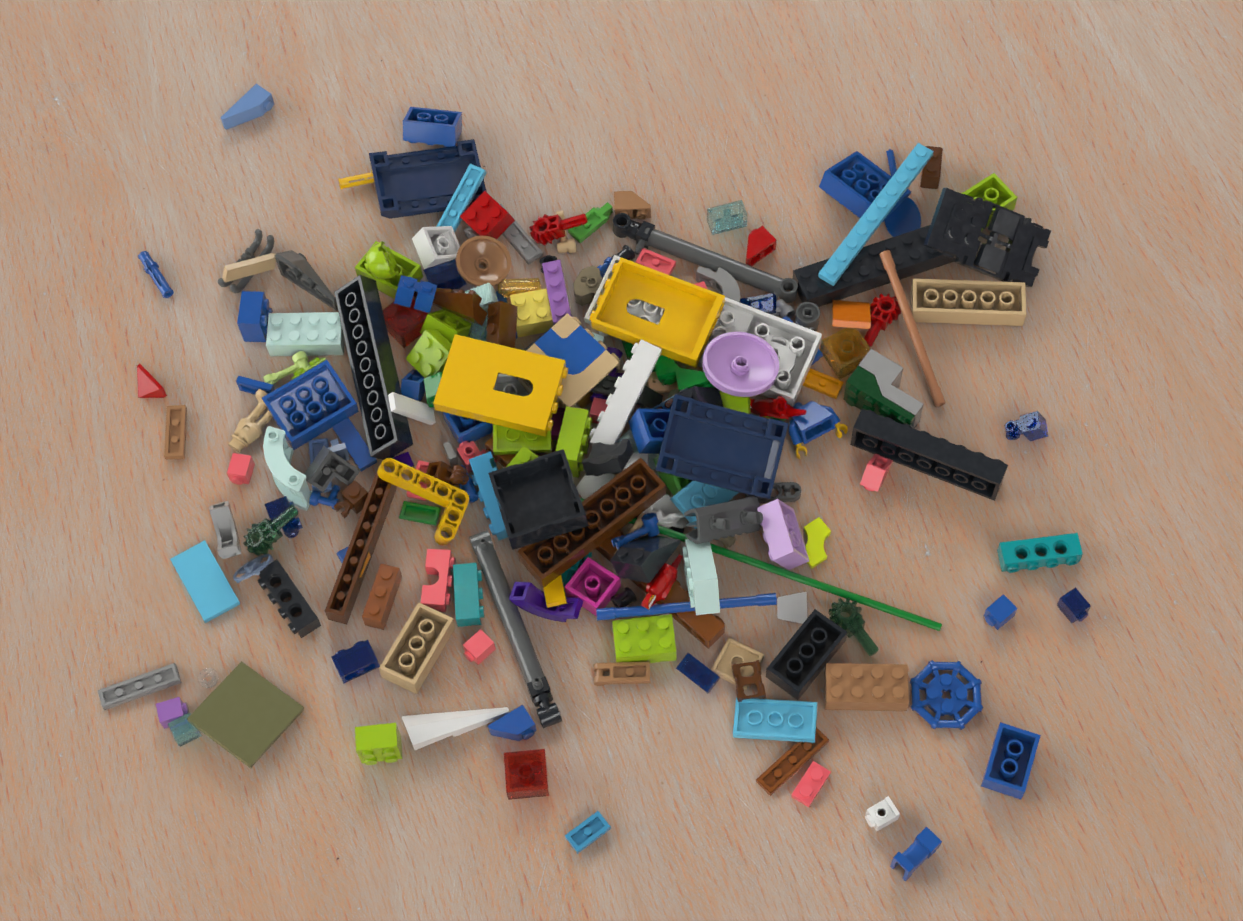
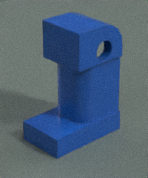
[890,827,942,881]

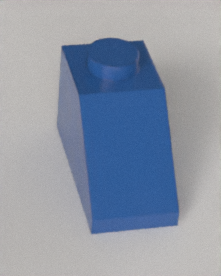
[401,369,425,401]
[488,705,537,741]

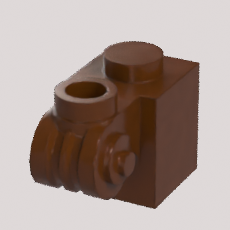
[426,461,469,486]

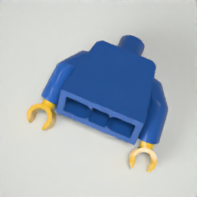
[789,401,848,459]

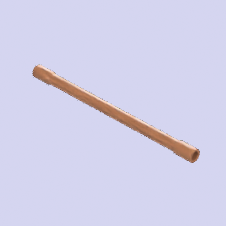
[879,250,946,407]

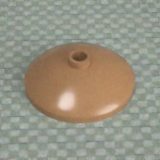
[456,236,511,287]

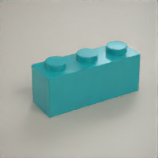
[453,563,485,627]

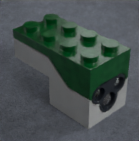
[843,349,923,429]

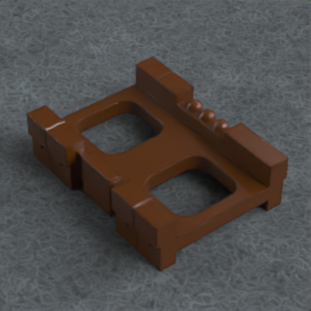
[732,660,766,702]

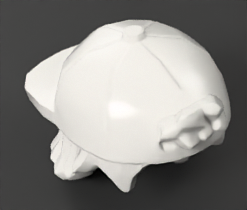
[639,494,688,528]

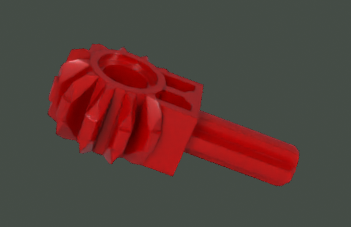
[530,214,588,246]
[862,293,901,347]

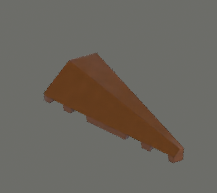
[413,288,488,326]

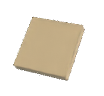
[710,637,764,690]

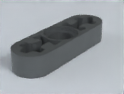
[745,482,802,503]

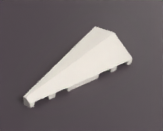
[402,707,510,750]

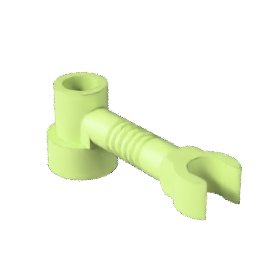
[263,351,310,385]

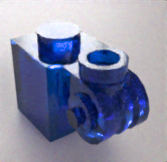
[1004,411,1048,441]
[265,496,303,538]

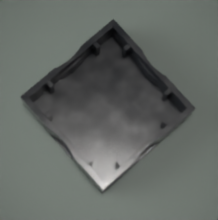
[488,449,589,550]

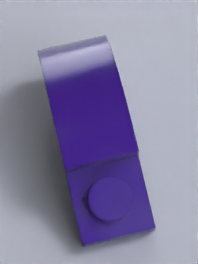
[509,582,583,622]

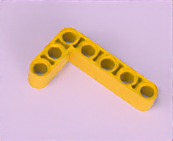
[377,458,469,546]

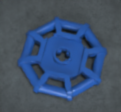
[910,660,983,730]

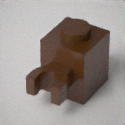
[333,480,368,519]

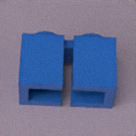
[394,275,437,313]

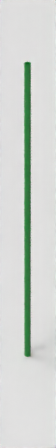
[580,498,942,631]

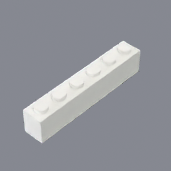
[588,339,662,445]

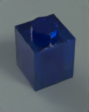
[1057,587,1091,623]

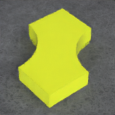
[803,517,831,569]

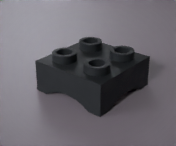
[582,439,634,476]

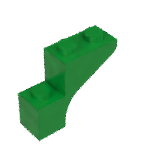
[655,355,716,391]

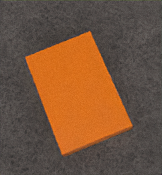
[832,300,871,329]

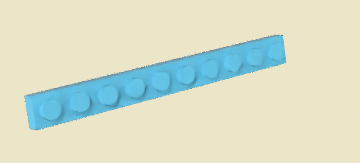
[818,143,934,286]

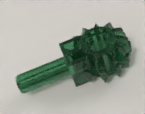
[243,505,299,556]
[828,597,879,656]

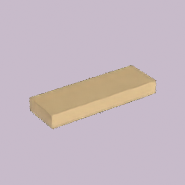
[222,253,276,283]

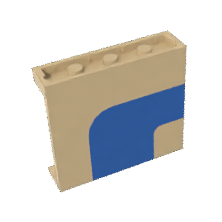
[526,313,621,408]

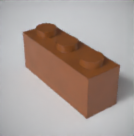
[362,563,402,630]

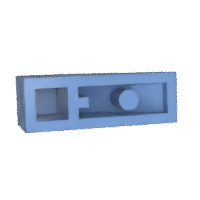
[220,84,274,130]

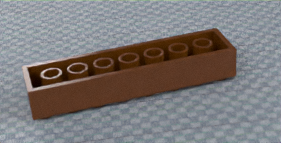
[517,458,666,588]

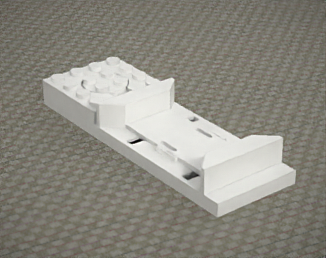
[584,255,822,407]

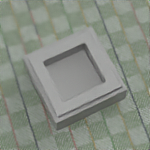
[443,442,458,467]

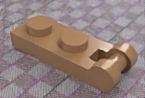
[594,662,650,686]

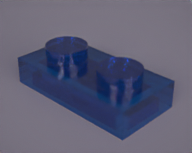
[740,293,776,314]
[676,653,720,693]

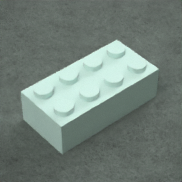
[266,312,345,356]
[682,539,720,615]

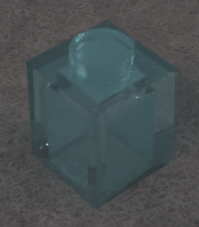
[168,712,202,747]

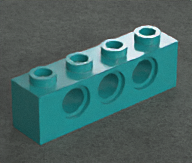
[997,533,1083,573]

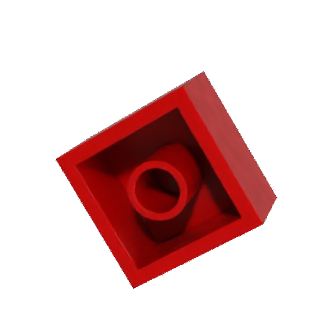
[460,191,515,239]

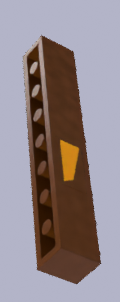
[325,472,398,625]

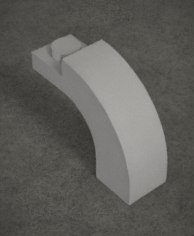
[696,266,740,302]
[209,501,241,559]

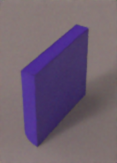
[392,452,414,467]

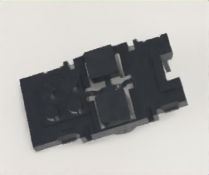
[924,188,1051,287]

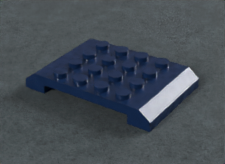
[369,139,487,219]
[655,394,789,499]

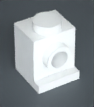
[865,796,900,831]

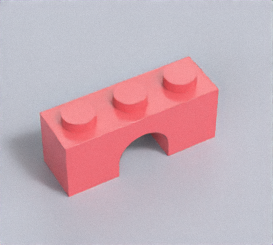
[420,549,455,612]

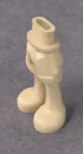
[228,389,273,453]

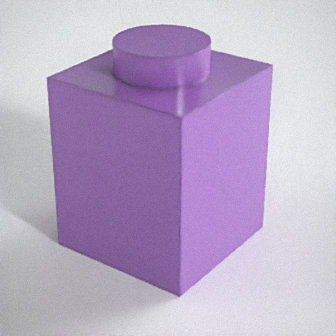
[156,697,189,729]

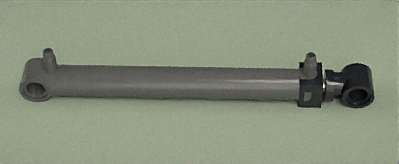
[613,213,798,307]
[469,530,562,729]

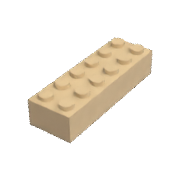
[911,279,1026,326]

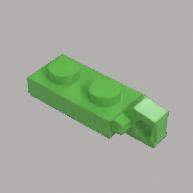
[568,202,613,243]

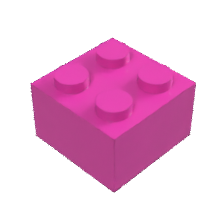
[565,557,621,616]

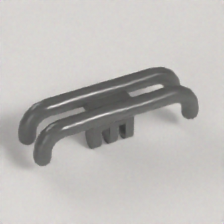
[218,229,275,293]

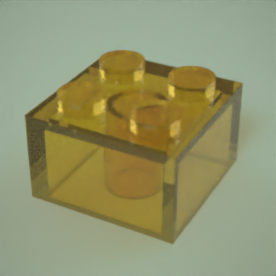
[820,328,871,380]

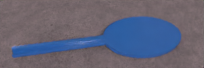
[885,149,921,237]

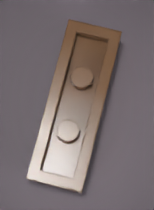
[164,405,187,460]

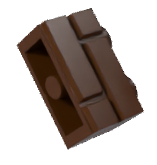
[920,146,943,189]

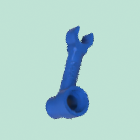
[611,513,660,550]

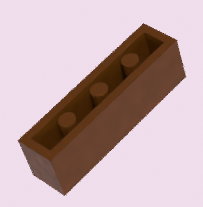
[486,301,518,374]

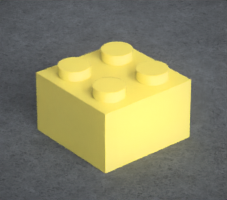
[510,289,553,337]

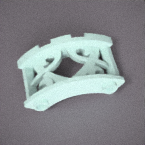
[263,426,312,511]

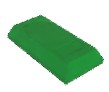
[399,501,441,526]

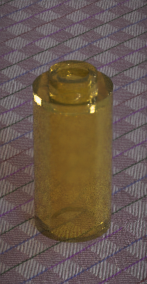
[498,278,541,297]

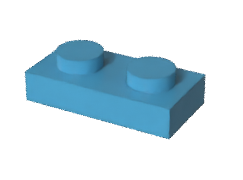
[565,811,611,854]

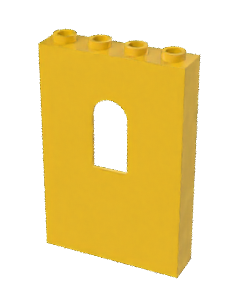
[589,257,725,368]
[433,334,569,437]

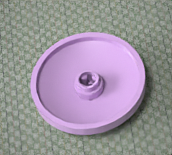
[702,332,779,397]

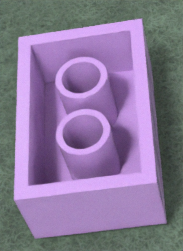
[757,499,810,570]

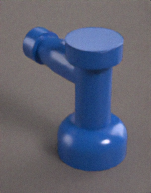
[309,485,341,510]

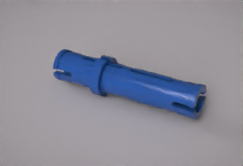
[138,251,174,298]

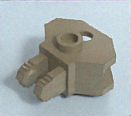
[573,265,602,306]

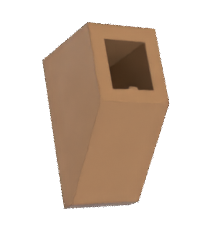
[614,191,651,220]

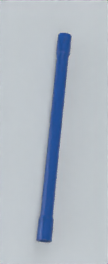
[596,593,777,621]

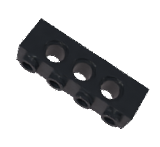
[257,559,321,638]

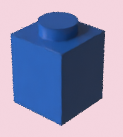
[984,594,1018,630]

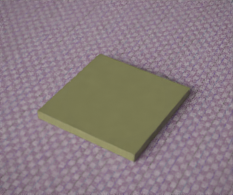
[187,661,304,768]

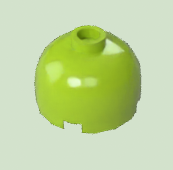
[364,241,399,279]

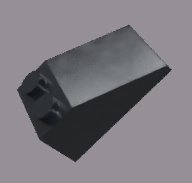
[610,535,681,583]

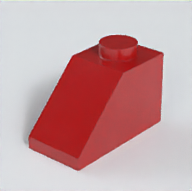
[746,225,777,266]

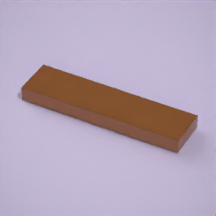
[756,727,829,796]

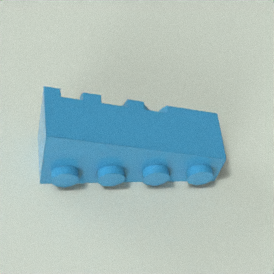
[469,451,508,541]

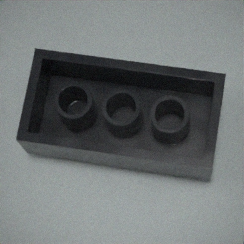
[766,609,848,700]

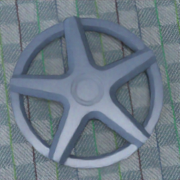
[233,554,274,583]

